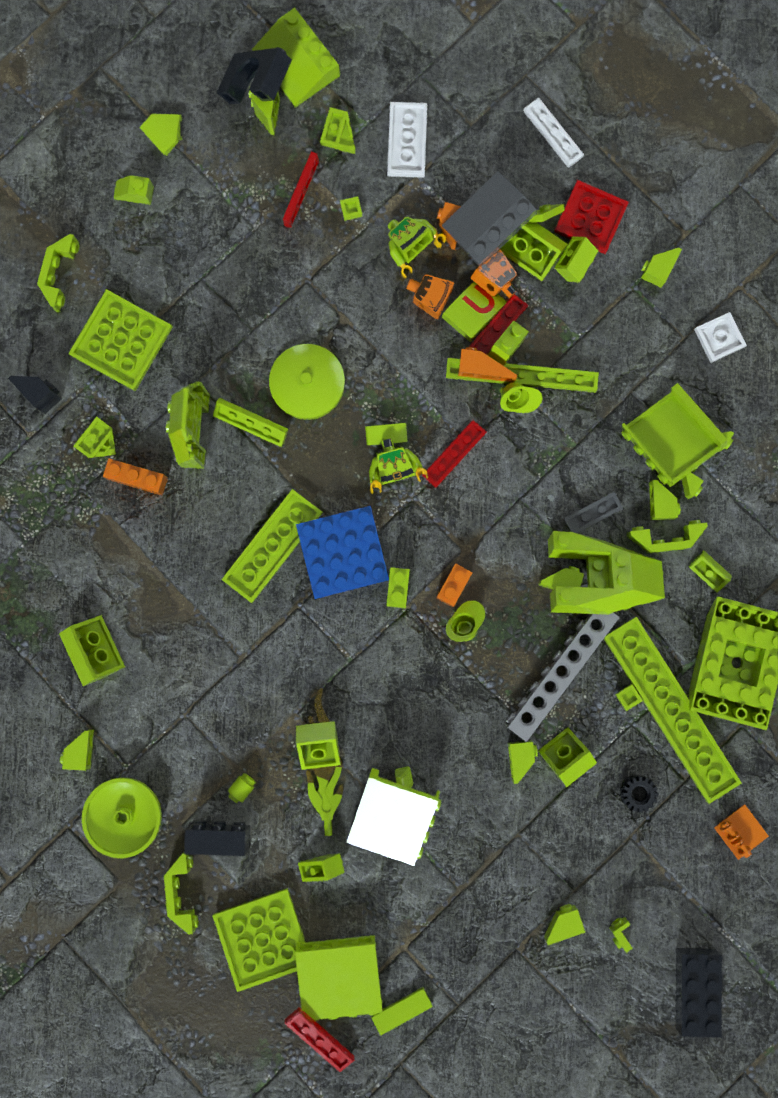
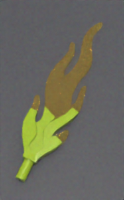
[306,688,343,836]

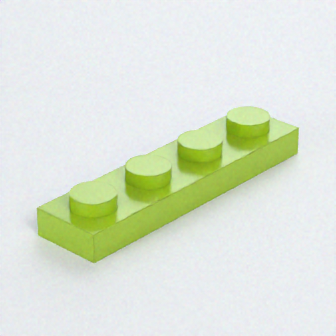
[213,398,288,447]

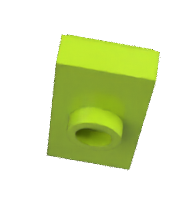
[529,204,565,223]

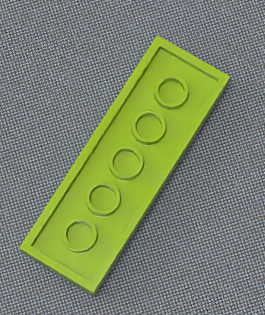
[221,489,323,603]

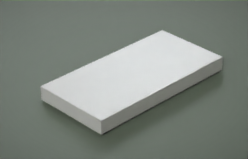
[387,102,427,177]

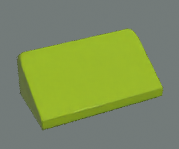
[689,551,732,593]

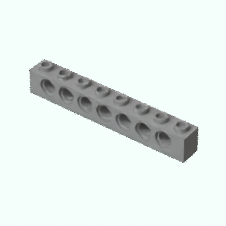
[506,613,619,742]

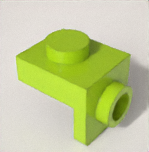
[609,917,633,953]

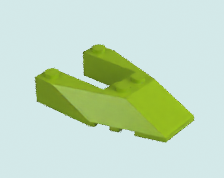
[166,381,210,469]
[548,531,665,615]

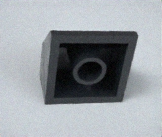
[8,376,62,414]

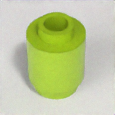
[228,773,256,803]

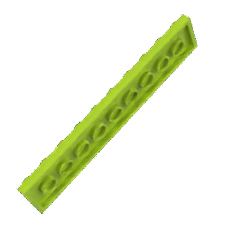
[604,617,742,804]

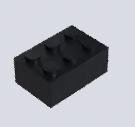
[184,820,250,856]

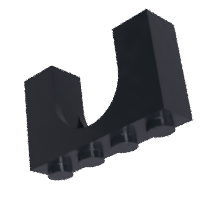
[216,47,292,104]

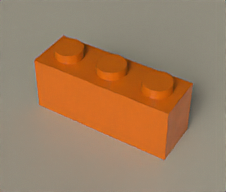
[103,458,168,496]

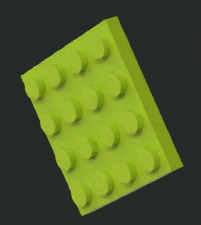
[68,289,173,391]
[212,888,306,992]

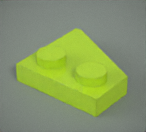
[320,107,356,154]

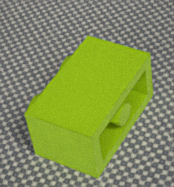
[554,236,598,283]
[488,320,529,366]
[387,567,410,609]

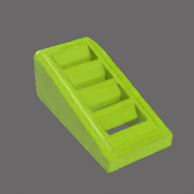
[395,767,413,788]

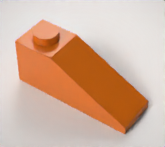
[458,347,517,382]

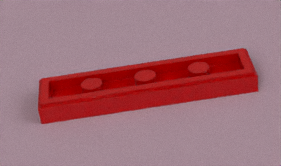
[283,151,319,228]
[469,294,528,355]
[422,420,487,488]
[285,1007,355,1072]

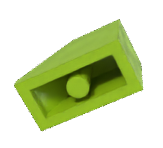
[113,175,154,205]
[641,248,682,288]
[649,480,681,520]
[538,566,584,590]
[60,729,94,771]
[508,740,538,784]
[298,853,345,882]
[544,904,585,945]

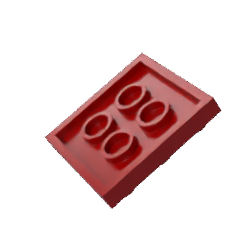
[554,180,629,254]

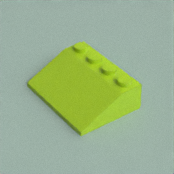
[252,8,340,108]

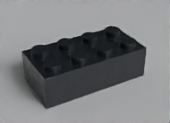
[676,948,722,1038]

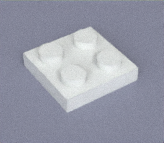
[694,312,747,363]

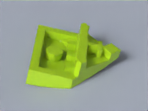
[140,114,182,155]
[73,417,116,458]

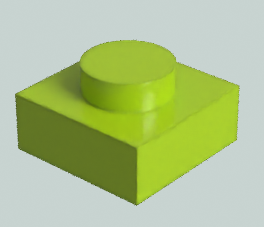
[340,196,363,221]
[615,684,643,711]

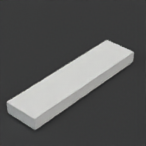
[524,98,584,168]

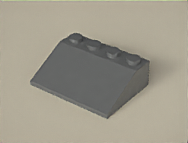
[442,171,537,266]

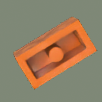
[436,563,472,607]

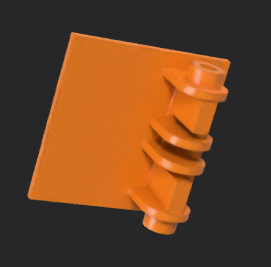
[714,804,769,860]

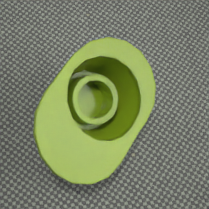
[500,382,542,413]
[445,601,485,642]

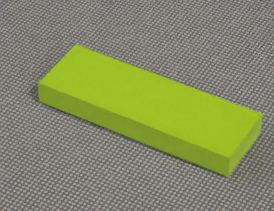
[371,987,433,1036]

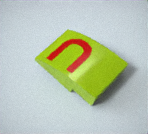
[442,282,507,342]

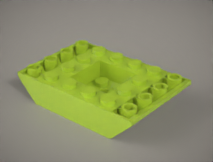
[689,596,778,730]

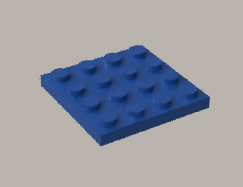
[296,506,389,599]

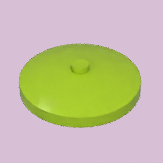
[269,344,345,420]
[82,777,162,858]

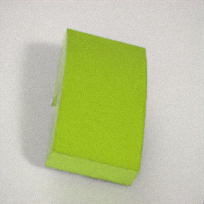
[365,423,408,445]

